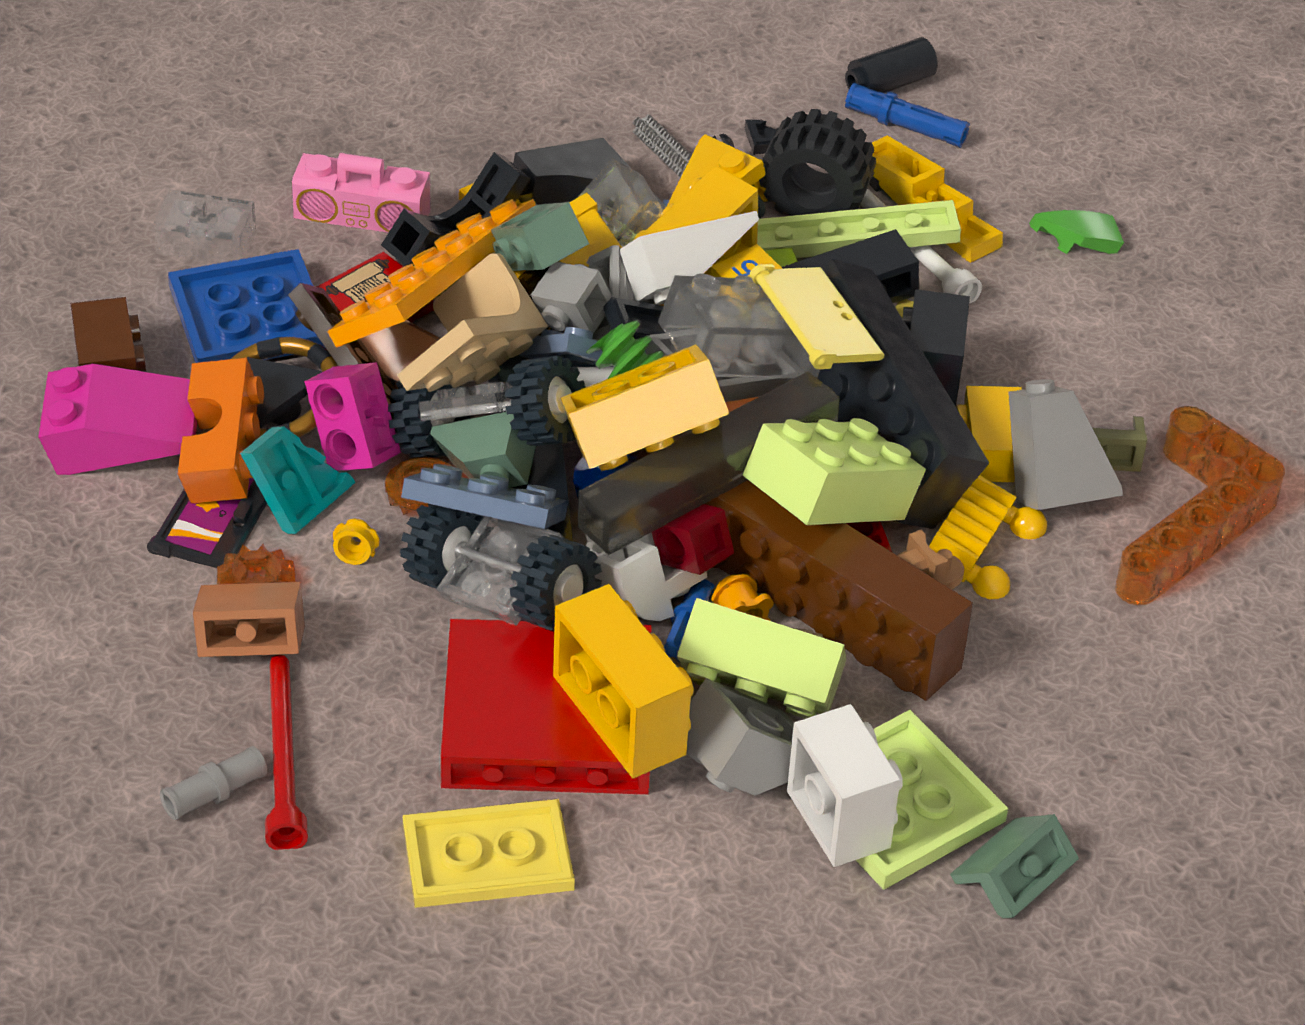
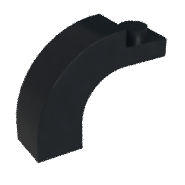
[381,152,531,266]

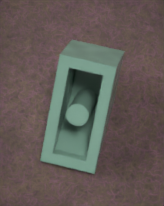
[430,412,536,488]

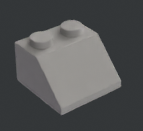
[686,678,794,796]

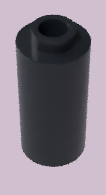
[845,37,938,93]

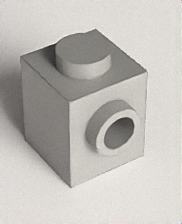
[531,262,612,333]

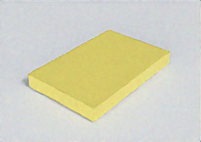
[402,799,575,908]

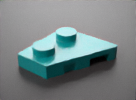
[240,426,356,534]

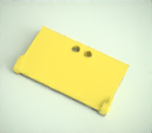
[750,264,885,369]

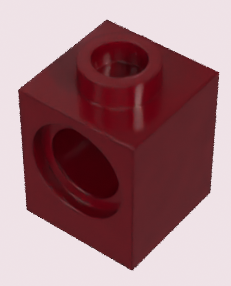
[649,499,734,575]

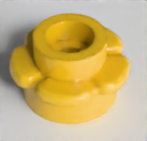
[333,518,380,565]

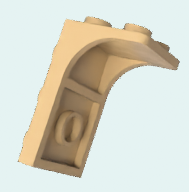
[397,253,548,392]

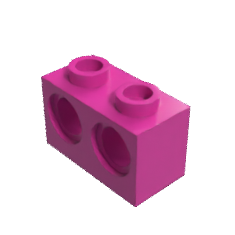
[304,362,401,471]

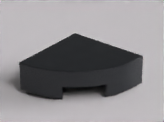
[745,119,776,155]

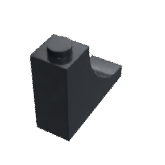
[513,138,666,232]

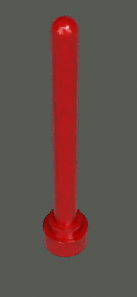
[265,654,308,850]

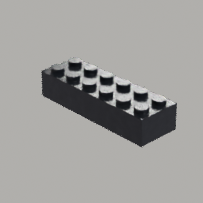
[781,259,989,529]

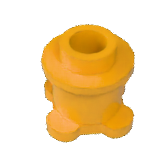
[711,574,774,621]

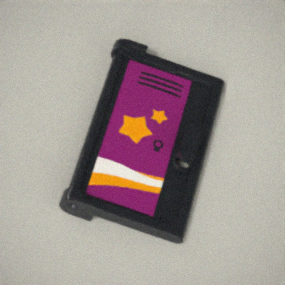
[147,478,267,571]

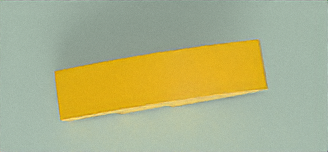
[872,135,1003,263]

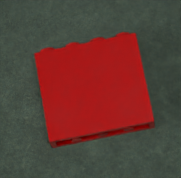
[441,619,652,795]

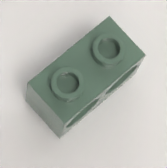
[491,202,589,271]

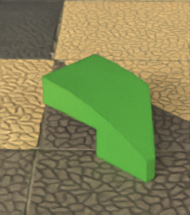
[1029,210,1124,254]

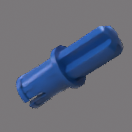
[664,579,715,662]

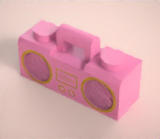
[292,153,430,233]

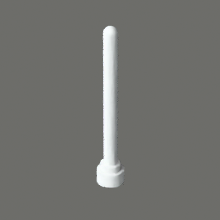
[860,188,982,303]

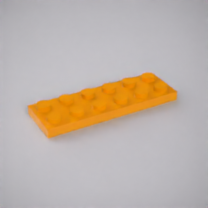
[327,199,536,348]

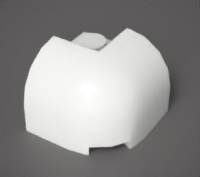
[585,503,708,621]

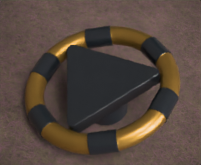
[231,337,338,442]

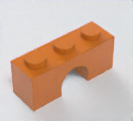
[178,358,264,504]

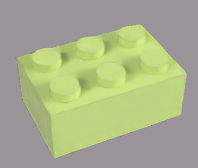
[743,418,926,525]
[677,598,846,719]

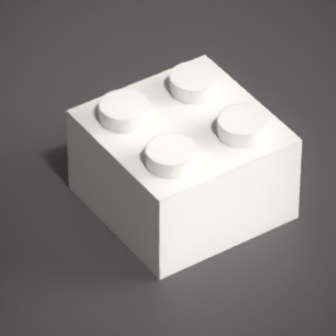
[787,704,903,867]

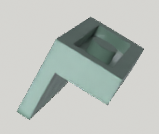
[950,814,1079,918]

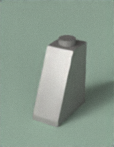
[1009,379,1123,510]

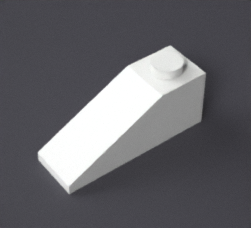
[620,211,759,305]

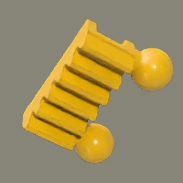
[929,475,1047,599]

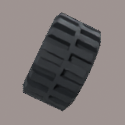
[759,109,876,216]

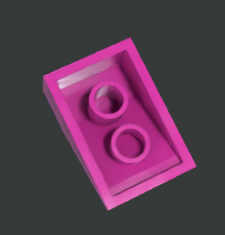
[38,364,197,475]

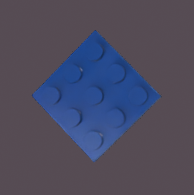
[168,249,326,363]

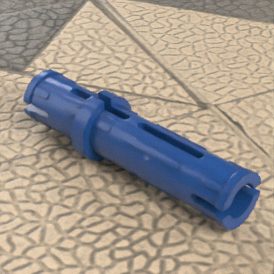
[845,83,970,148]

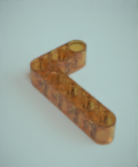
[1115,406,1285,605]

